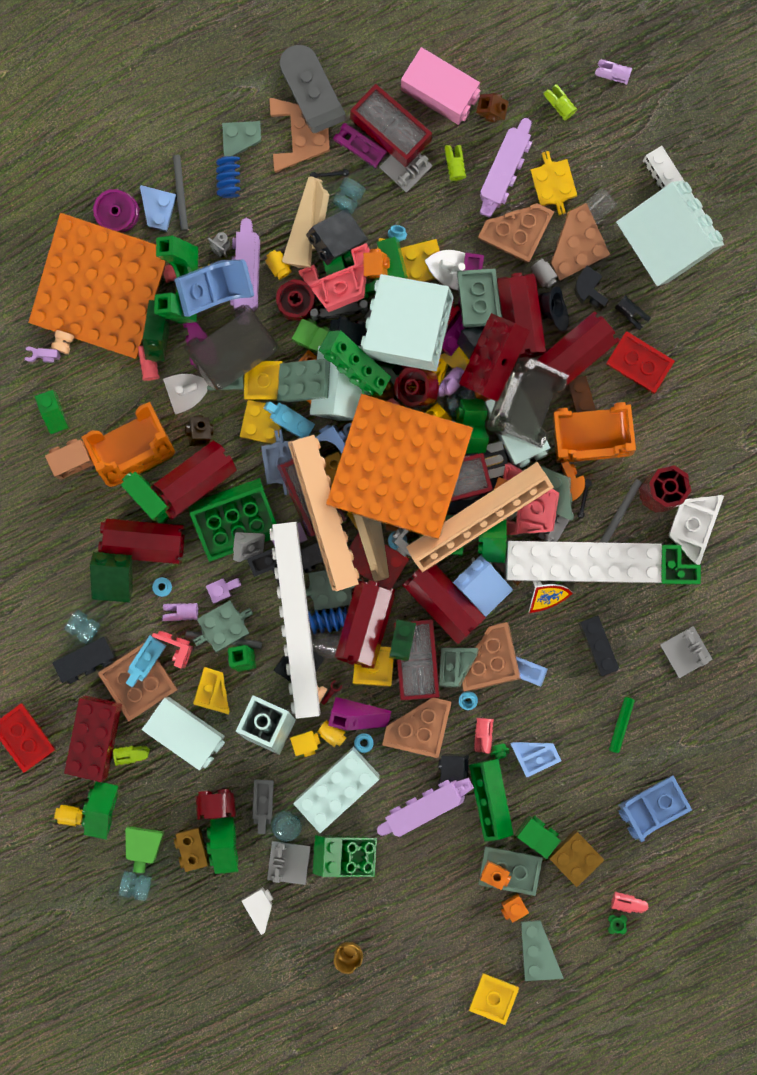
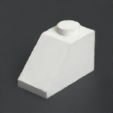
[242,887,273,935]

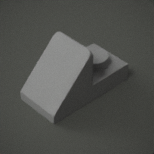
[233,532,265,562]

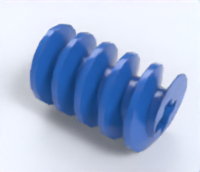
[216,156,240,198]
[308,606,347,634]

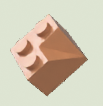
[45,439,94,480]

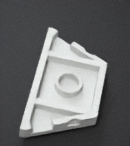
[668,495,724,565]

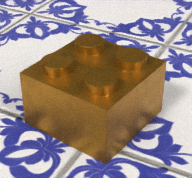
[548,830,604,887]

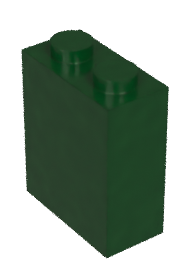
[143,300,171,362]
[90,552,133,603]

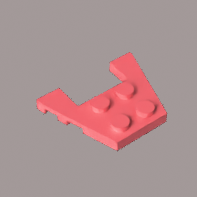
[298,243,370,312]
[503,463,559,535]

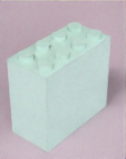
[616,180,724,286]
[361,274,454,372]
[293,746,379,833]

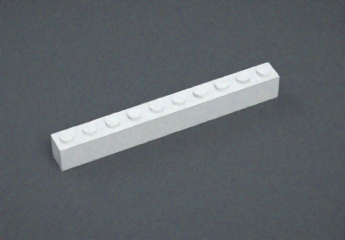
[270,522,321,719]

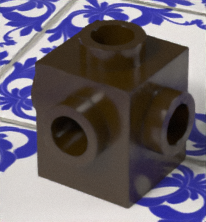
[185,415,213,446]

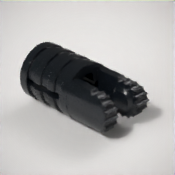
[615,295,651,330]

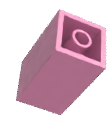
[401,47,481,125]

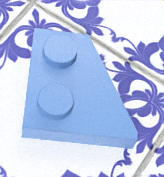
[140,185,177,232]
[510,742,561,777]

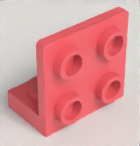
[152,631,193,668]

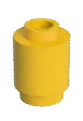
[265,250,292,280]
[317,720,347,747]
[54,804,84,827]

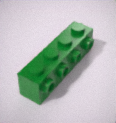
[318,330,391,397]
[469,759,514,841]

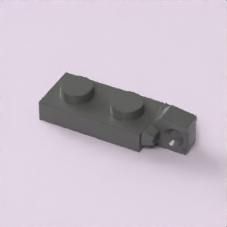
[252,780,274,834]

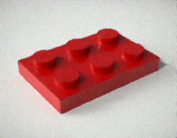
[606,331,675,394]
[348,532,409,588]
[0,703,56,773]

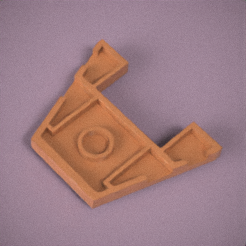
[270,98,330,173]

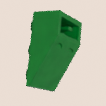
[313,835,377,877]

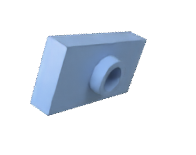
[516,656,548,687]

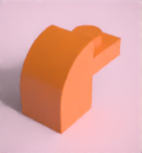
[560,461,585,501]

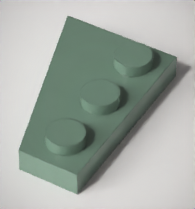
[521,920,564,981]

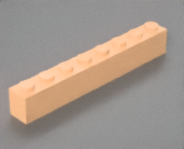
[288,435,359,591]
[406,462,554,572]

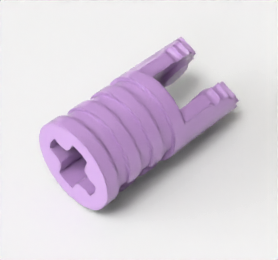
[595,59,632,85]
[438,367,464,397]
[163,603,198,621]

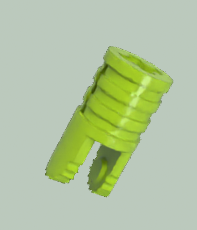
[544,84,577,121]
[445,145,466,181]
[113,746,150,766]

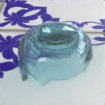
[271,811,302,842]

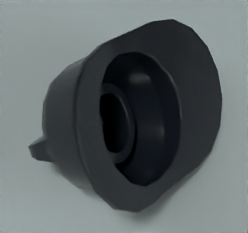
[538,286,569,331]

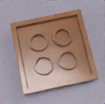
[98,643,178,722]

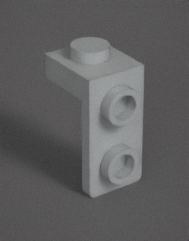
[392,528,411,557]

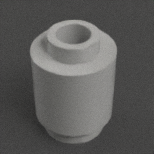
[531,259,558,288]

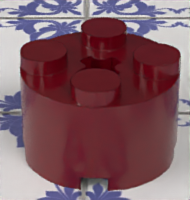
[276,279,315,321]
[394,367,439,406]
[195,789,236,820]

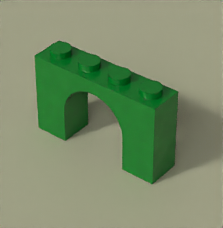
[154,235,198,324]
[323,237,408,301]
[121,472,170,524]

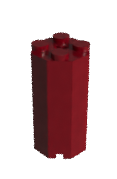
[497,273,546,360]
[534,311,620,392]
[151,440,237,519]
[639,465,692,513]
[98,519,185,565]
[402,564,485,644]
[335,580,395,669]

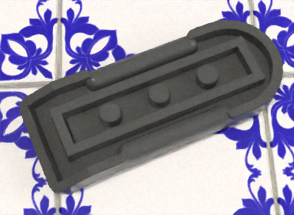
[280,45,346,133]

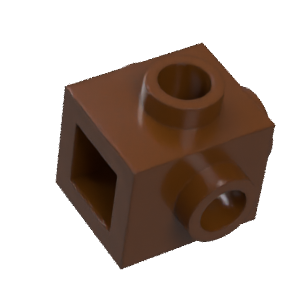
[476,93,509,123]

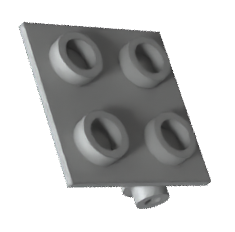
[379,154,433,193]
[660,626,713,678]
[267,841,310,885]

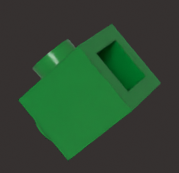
[228,645,256,672]

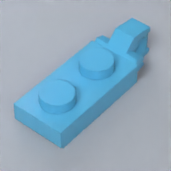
[263,401,315,438]
[126,635,167,687]

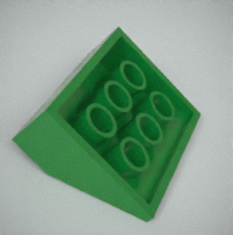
[189,478,277,562]

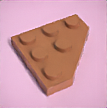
[478,203,554,264]
[550,203,610,281]
[462,622,521,692]
[382,698,451,758]

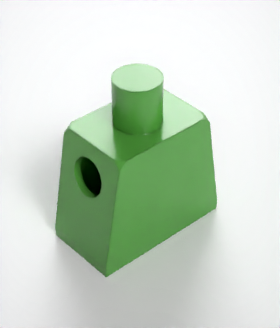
[125,826,165,873]

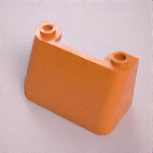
[82,402,175,487]
[553,402,636,463]

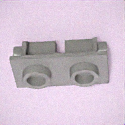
[208,232,230,258]
[538,512,573,542]

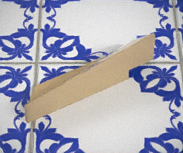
[282,177,329,268]
[353,513,389,582]

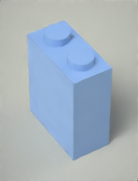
[453,555,513,617]

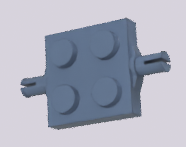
[261,430,292,495]

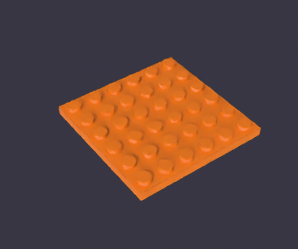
[28,213,167,359]
[326,394,473,540]

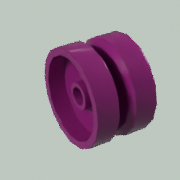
[93,189,139,233]

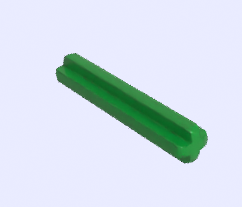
[609,697,635,753]

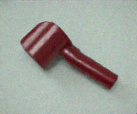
[321,680,342,705]

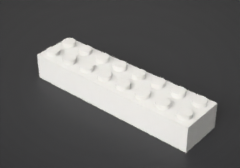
[505,541,662,583]

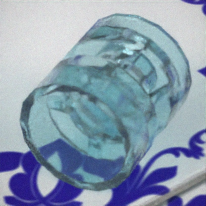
[332,178,366,214]
[445,388,475,419]
[64,609,101,645]
[119,871,152,902]

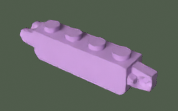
[480,118,532,218]
[230,217,260,325]
[377,778,474,837]

